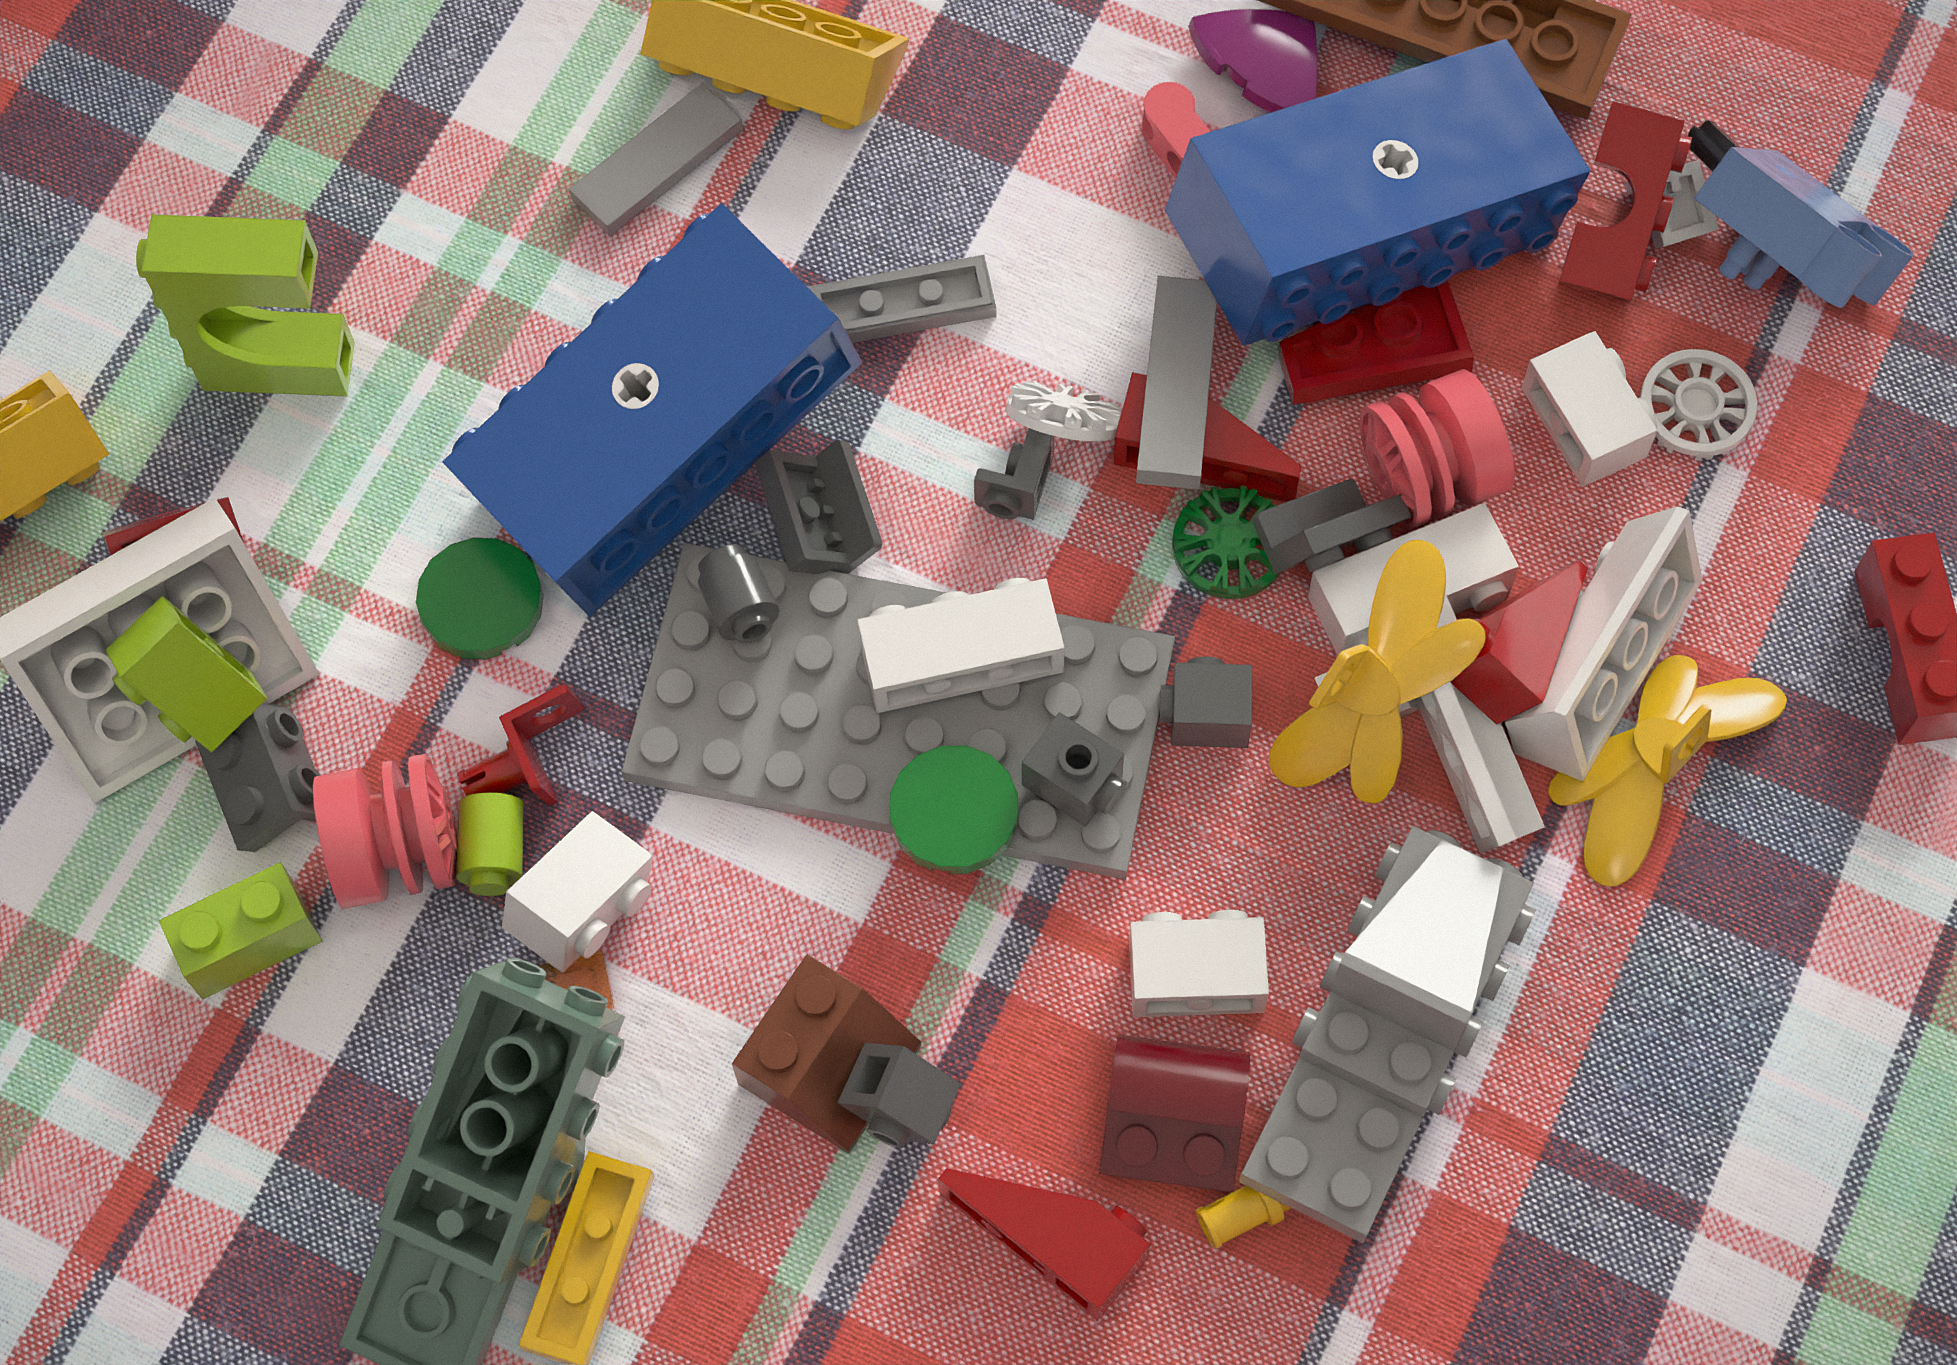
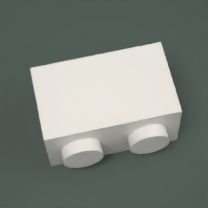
[1521,331,1658,487]
[502,811,653,973]
[1129,910,1269,1017]

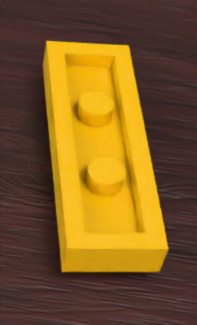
[518,1151,655,1365]

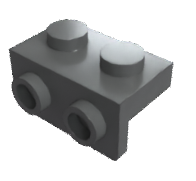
[754,440,883,574]
[1252,479,1412,575]
[195,703,321,852]

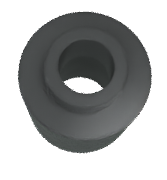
[698,545,780,643]

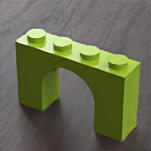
[136,214,355,396]

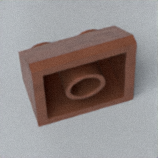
[731,954,921,1154]

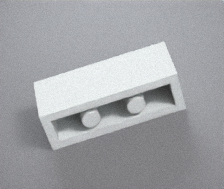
[1308,503,1519,655]
[857,578,1065,713]

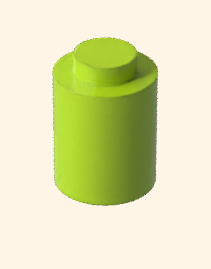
[456,793,524,896]

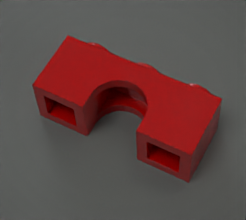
[1559,101,1692,302]
[1854,532,1957,745]

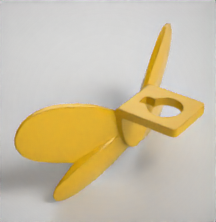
[1269,539,1485,804]
[1548,655,1787,887]

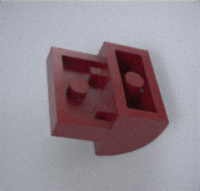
[1099,1034,1250,1192]

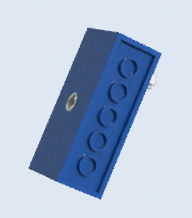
[1164,39,1591,346]
[442,203,863,617]

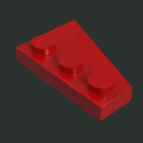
[1278,280,1474,405]

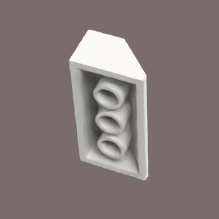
[1504,506,1703,781]

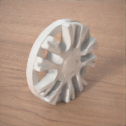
[1640,349,1757,461]
[1006,381,1122,441]

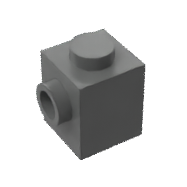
[1159,656,1252,748]
[1022,712,1127,827]
[838,1043,961,1148]

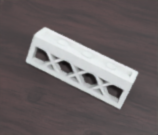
[1415,593,1545,853]

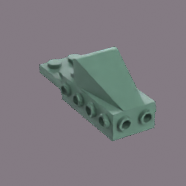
[339,958,625,1365]

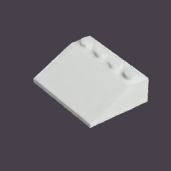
[0,498,320,804]

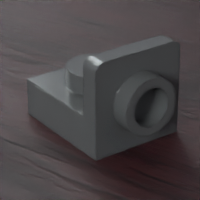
[974,428,1054,520]

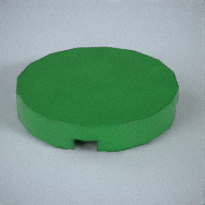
[416,537,544,660]
[890,745,1018,874]

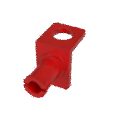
[457,684,585,806]

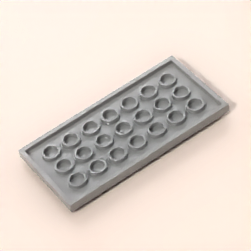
[621,543,1175,880]

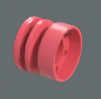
[1359,369,1515,530]
[313,753,457,910]

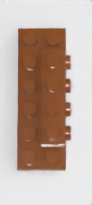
[1257,0,1632,120]

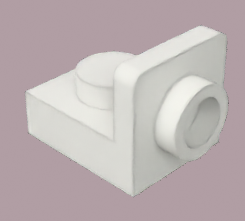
[1624,160,1719,249]

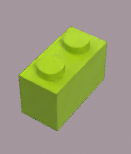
[106,595,268,753]
[158,862,323,1000]

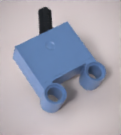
[1688,120,1914,308]

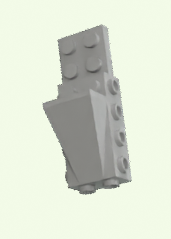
[1239,826,1536,1243]

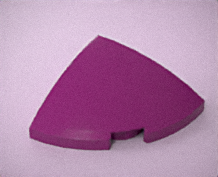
[1188,9,1317,113]

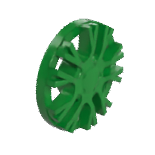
[1172,486,1282,599]

